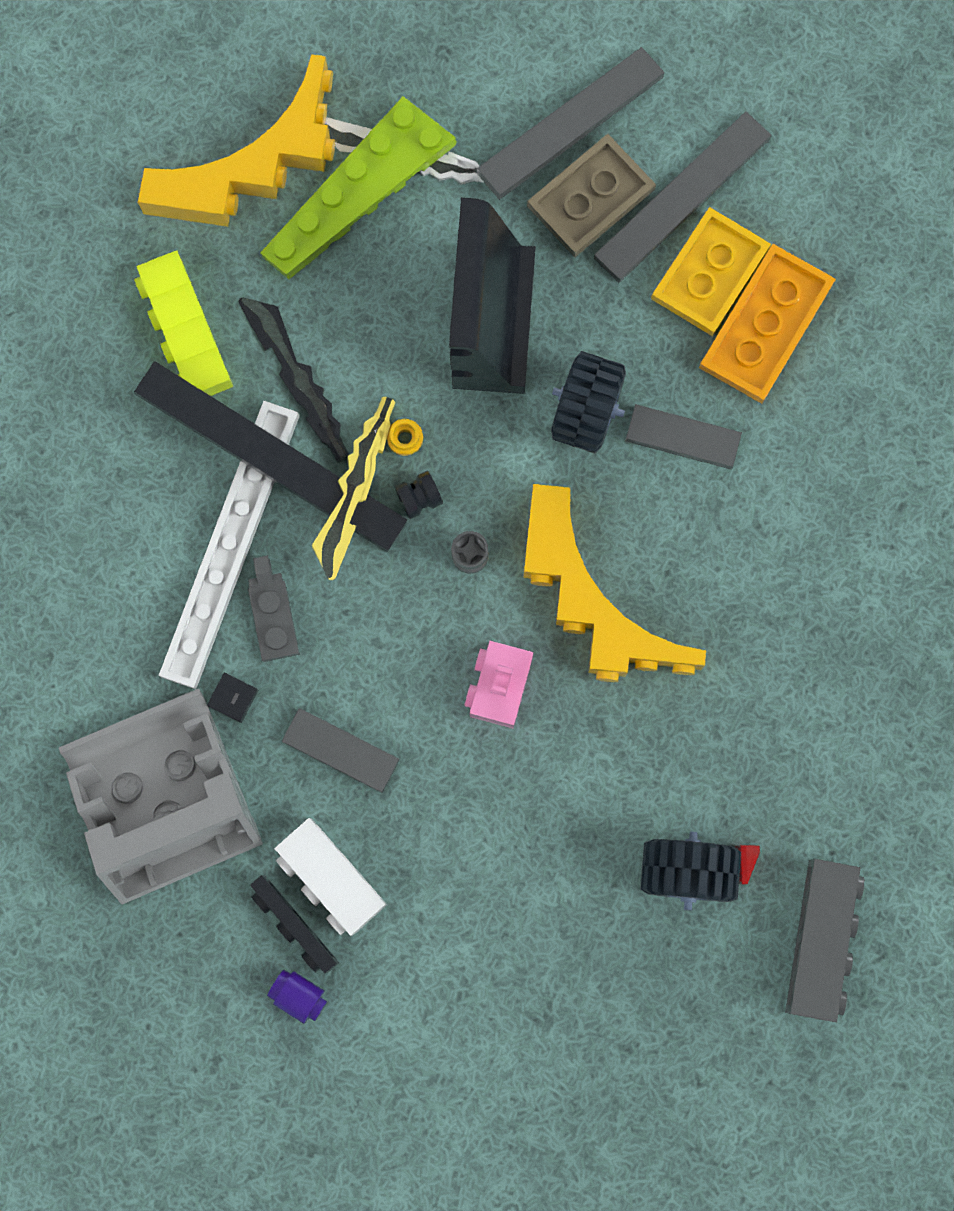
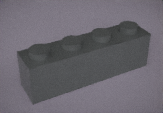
[785,859,864,1023]

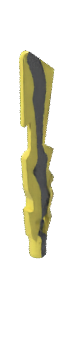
[312,397,395,581]

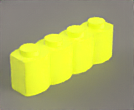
[134,250,233,396]

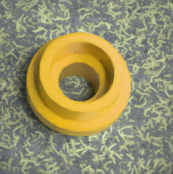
[387,419,423,456]

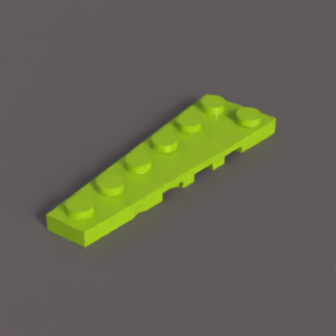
[260,96,457,279]

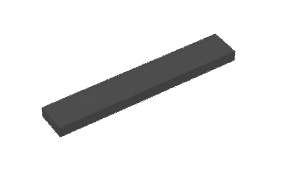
[477,47,665,200]
[594,111,771,283]

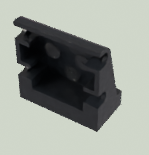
[449,197,536,394]

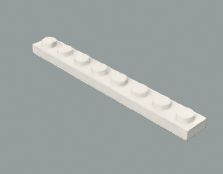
[159,401,299,690]

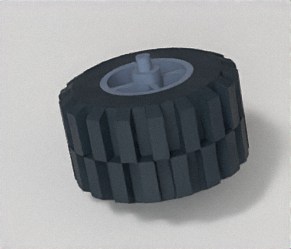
[551,351,626,454]
[640,831,741,910]

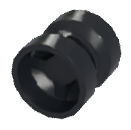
[394,470,443,519]

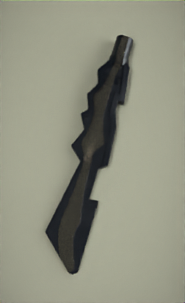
[239,297,349,463]

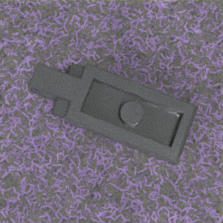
[248,555,300,662]

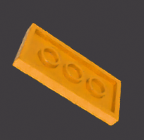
[699,243,836,404]

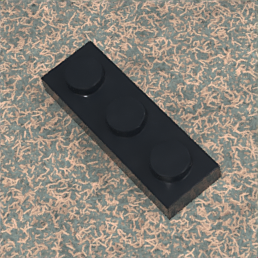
[250,875,339,974]

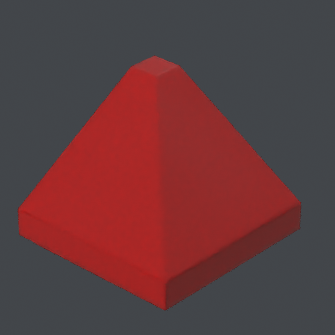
[735,845,760,884]

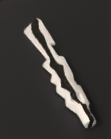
[325,117,484,184]

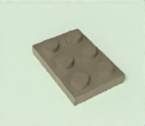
[527,134,656,258]

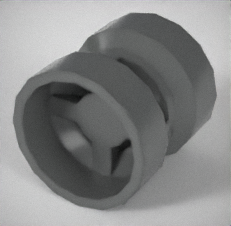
[451,531,488,574]

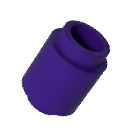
[267,969,327,1024]

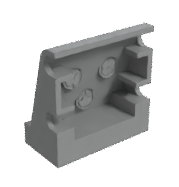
[59,688,263,904]

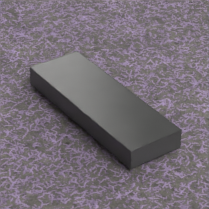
[625,404,742,470]
[282,708,400,793]

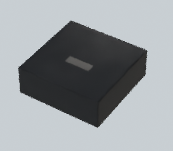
[207,672,259,723]

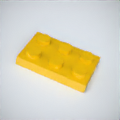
[651,207,771,337]

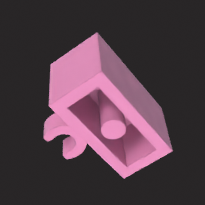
[465,641,533,729]

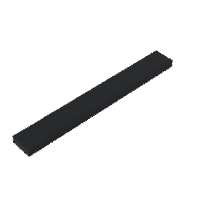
[134,361,407,552]

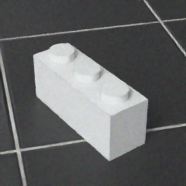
[274,818,387,936]

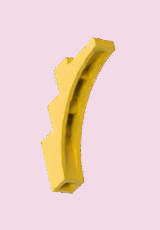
[138,54,335,227]
[523,484,706,682]

